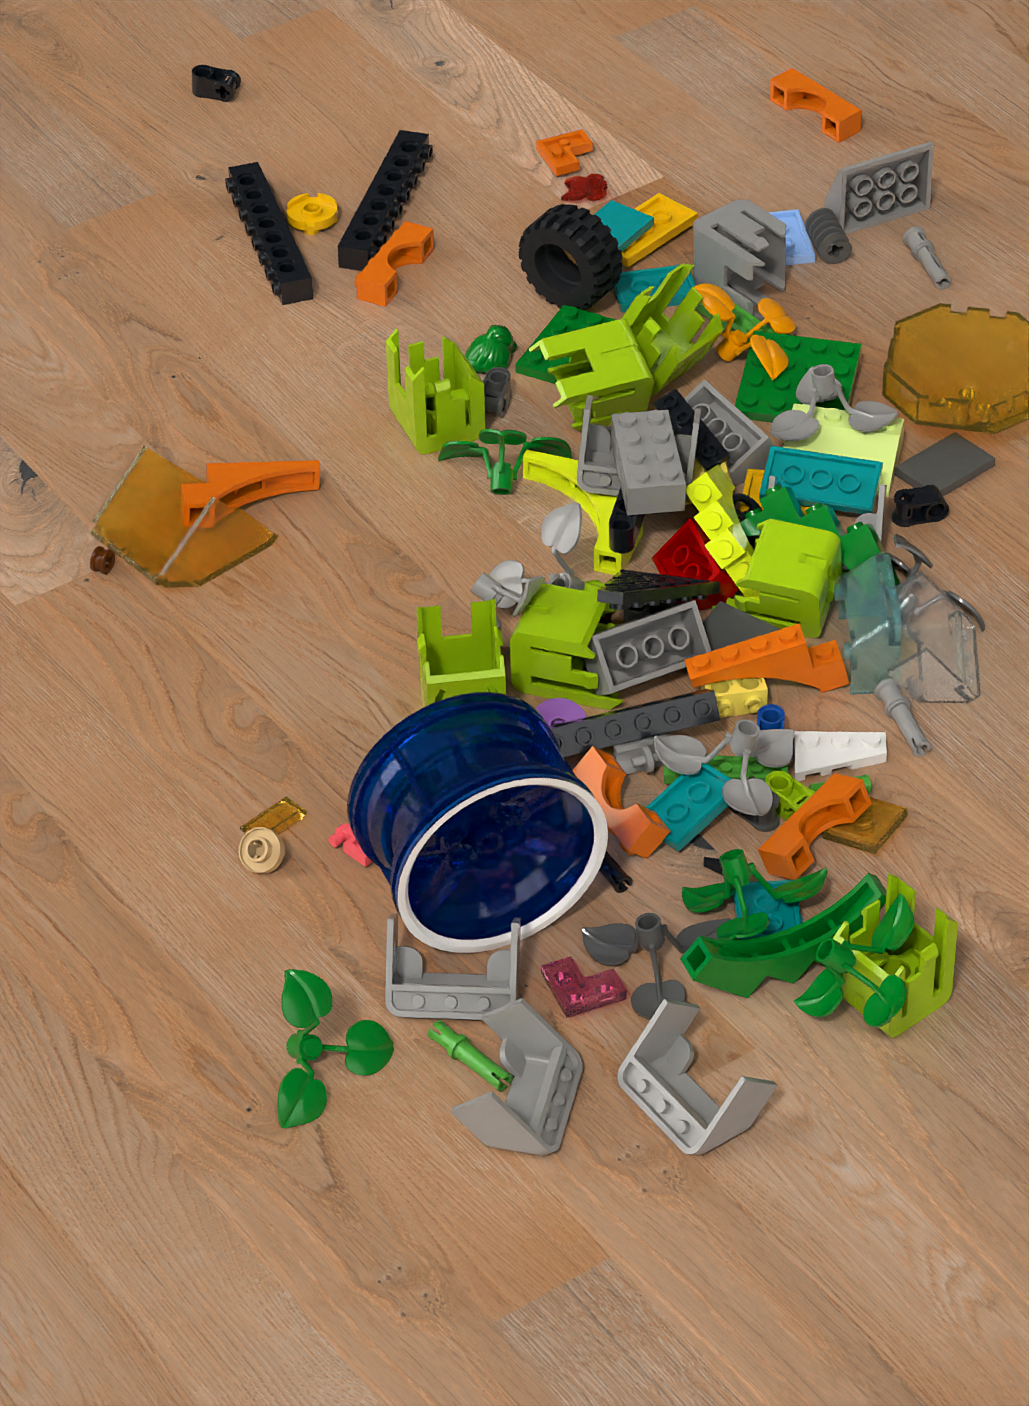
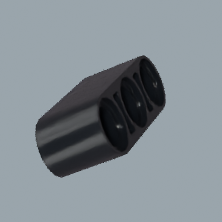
[609,487,645,554]

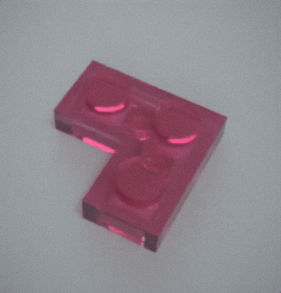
[541,956,627,1018]

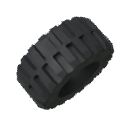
[518,204,623,310]

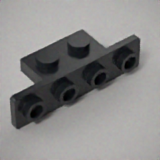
[653,389,730,472]

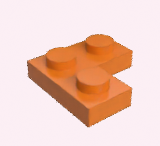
[536,129,593,176]

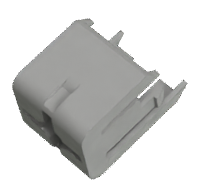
[693,199,786,321]

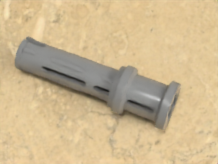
[903,226,952,290]
[874,678,931,757]

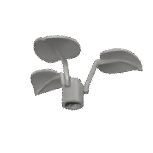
[770,364,899,441]
[489,502,584,609]
[470,572,560,631]
[653,719,794,816]

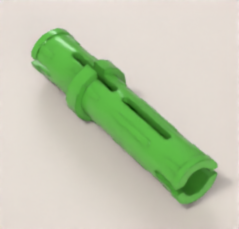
[428,1020,513,1092]

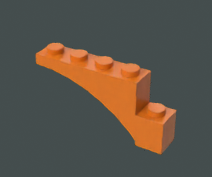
[180,460,320,527]
[684,623,850,693]

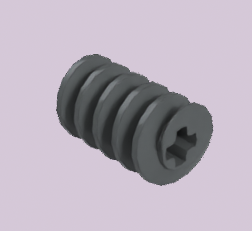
[805,208,852,264]

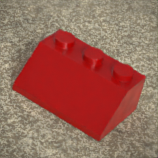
[652,518,739,611]

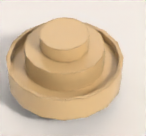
[239,827,285,874]

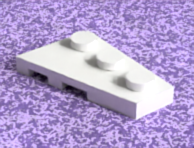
[794,731,887,781]

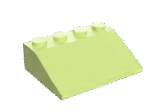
[783,404,904,497]

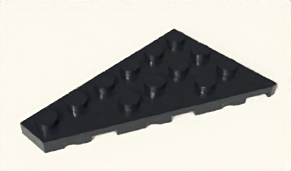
[597,569,720,610]

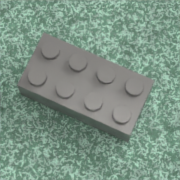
[611,410,686,515]
[583,600,711,695]

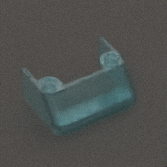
[834,553,902,695]

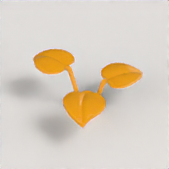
[689,283,796,380]

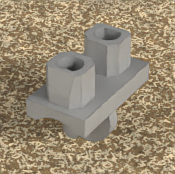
[613,733,668,775]

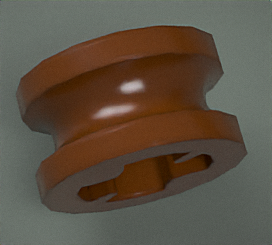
[90,546,115,575]

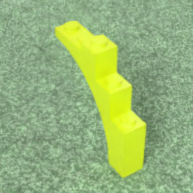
[523,450,643,575]
[686,464,761,615]

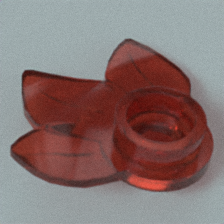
[561,173,608,201]

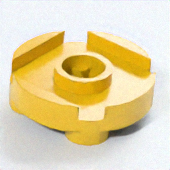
[286,193,338,235]

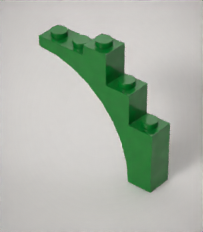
[740,485,902,600]
[680,873,887,998]

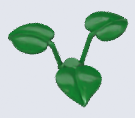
[438,429,571,495]
[682,849,828,940]
[794,893,914,1028]
[277,969,394,1129]

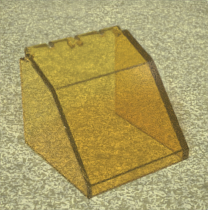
[91,445,278,588]

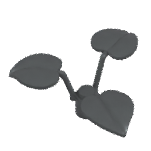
[885,534,985,632]
[582,913,731,1020]

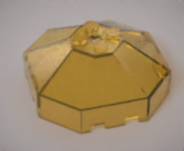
[882,303,1029,434]

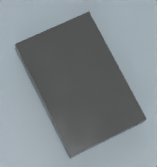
[895,432,995,496]
[703,601,780,679]

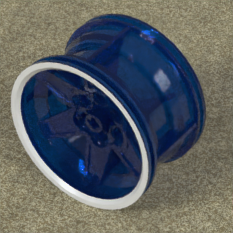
[347,692,608,953]

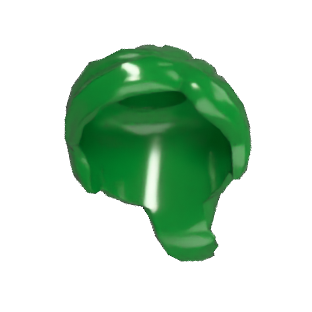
[465,324,517,373]

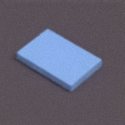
[768,209,816,266]

